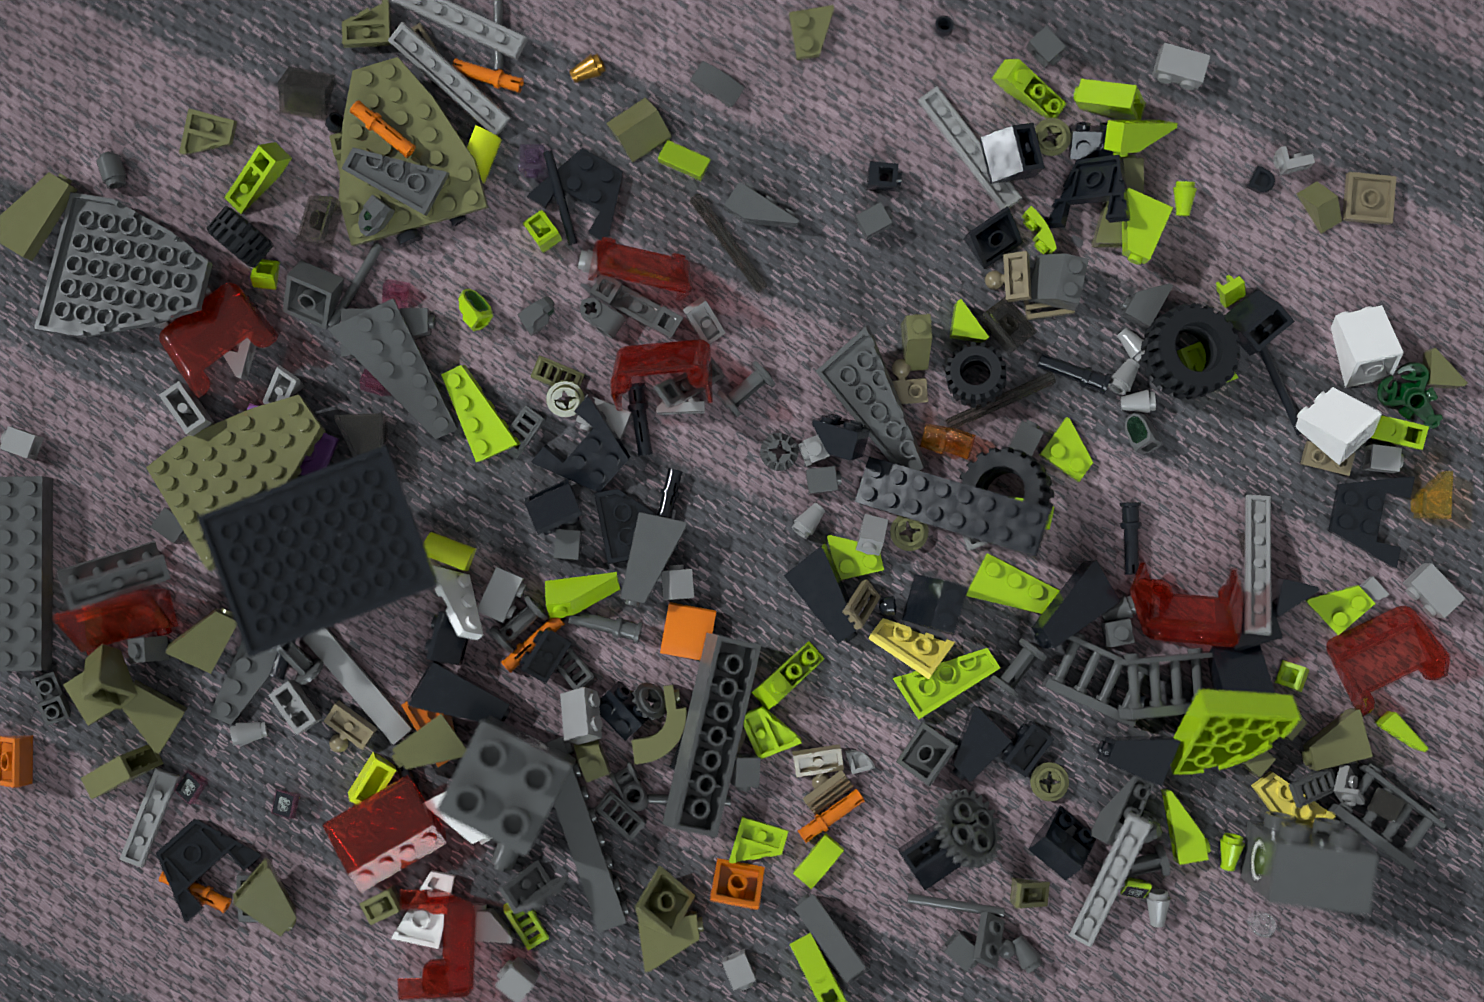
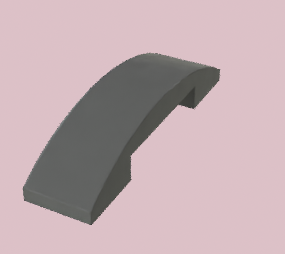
[590,272,684,339]
[654,357,725,408]

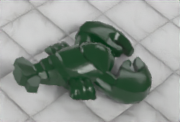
[1377,362,1443,429]

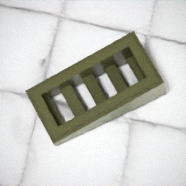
[530,355,585,392]

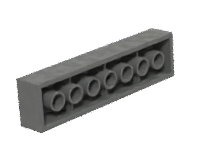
[0,476,53,671]
[662,633,761,837]

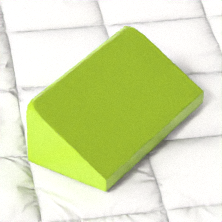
[658,140,711,181]

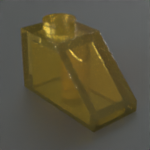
[1411,471,1453,520]

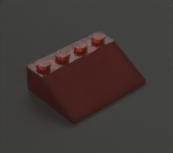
[322,775,446,893]

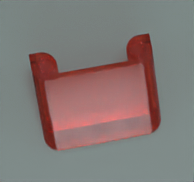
[588,237,692,301]
[159,283,279,398]
[611,339,713,411]
[52,589,179,656]
[1326,606,1450,717]

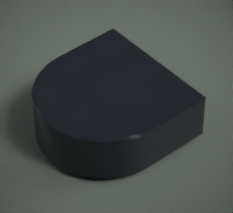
[1246,165,1275,194]
[396,229,423,248]

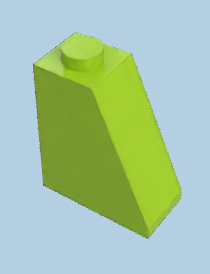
[1074,79,1146,120]
[1122,188,1173,265]

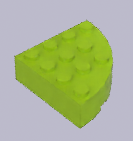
[1170,689,1301,775]

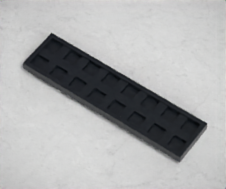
[855,456,1052,557]

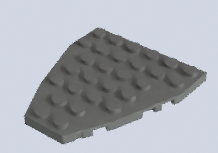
[34,192,213,338]

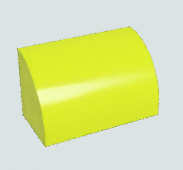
[467,125,502,184]
[424,532,477,571]
[348,751,396,812]

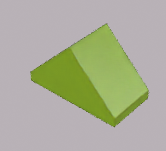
[523,210,562,253]
[949,299,989,343]

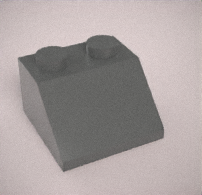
[1027,253,1089,311]
[282,260,344,330]

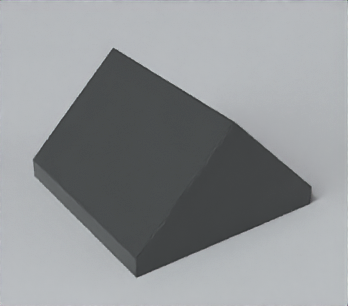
[896,723,958,787]

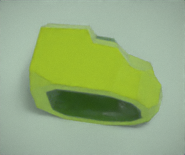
[458,289,494,332]

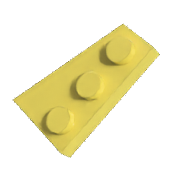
[869,618,955,679]
[1251,771,1336,829]

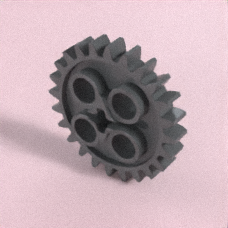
[933,789,1003,869]

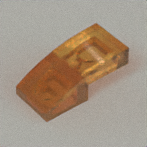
[920,424,976,459]

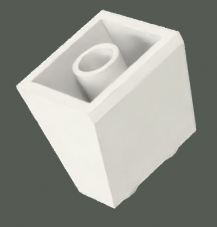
[1331,305,1404,388]
[1296,387,1382,465]

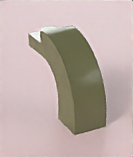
[632,684,687,764]

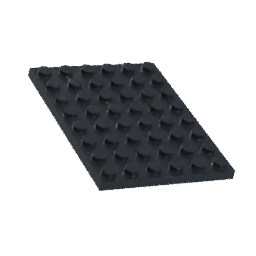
[197,445,439,658]

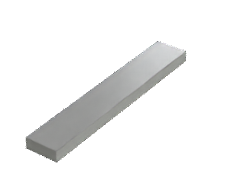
[391,0,528,60]
[388,22,512,136]
[918,86,1022,211]
[1244,495,1271,636]
[302,628,413,745]
[1069,811,1153,948]

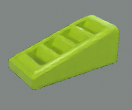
[1374,711,1428,752]
[503,903,549,951]

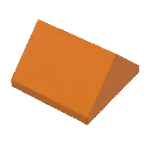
[0,735,33,788]
[710,858,765,910]

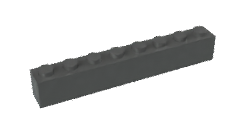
[545,736,630,933]

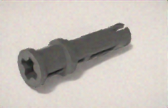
[568,611,643,644]

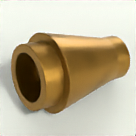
[569,53,606,83]

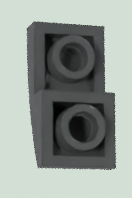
[689,61,745,108]
[30,669,71,726]

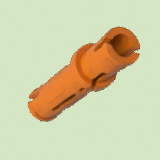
[452,58,524,93]
[350,100,416,158]
[501,618,565,673]
[797,789,865,843]
[159,872,232,913]

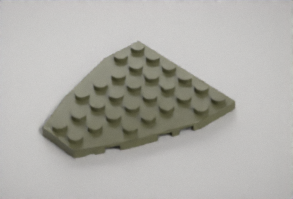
[339,57,489,246]
[146,395,325,571]

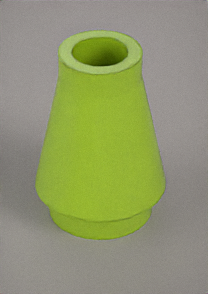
[1173,181,1197,216]
[1220,833,1245,871]

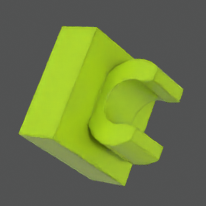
[1216,275,1246,308]

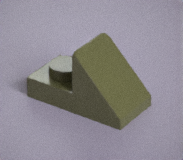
[360,885,405,925]

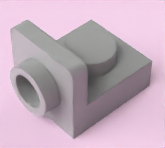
[1273,146,1315,175]
[1334,765,1365,806]

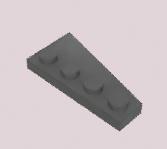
[341,147,449,216]
[209,641,277,725]

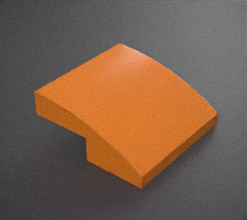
[660,602,716,660]

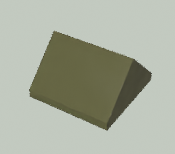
[606,97,672,163]
[635,866,695,937]

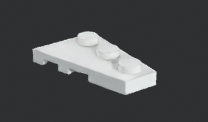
[432,566,483,640]
[391,870,456,949]

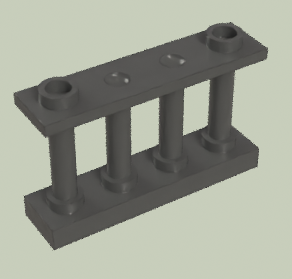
[56,541,171,611]
[1041,633,1150,727]
[1115,648,1213,719]
[1326,764,1446,872]

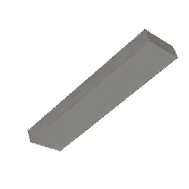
[120,768,180,868]

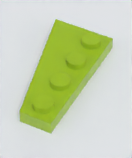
[441,365,521,462]
[966,553,1060,614]
[893,648,1000,720]

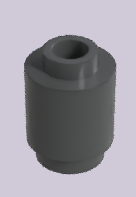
[96,151,127,189]
[491,843,520,873]

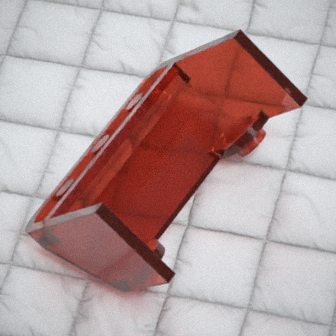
[1130,562,1244,647]
[397,889,476,1000]

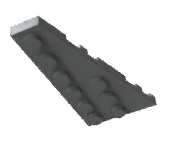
[328,298,458,439]
[815,325,926,471]

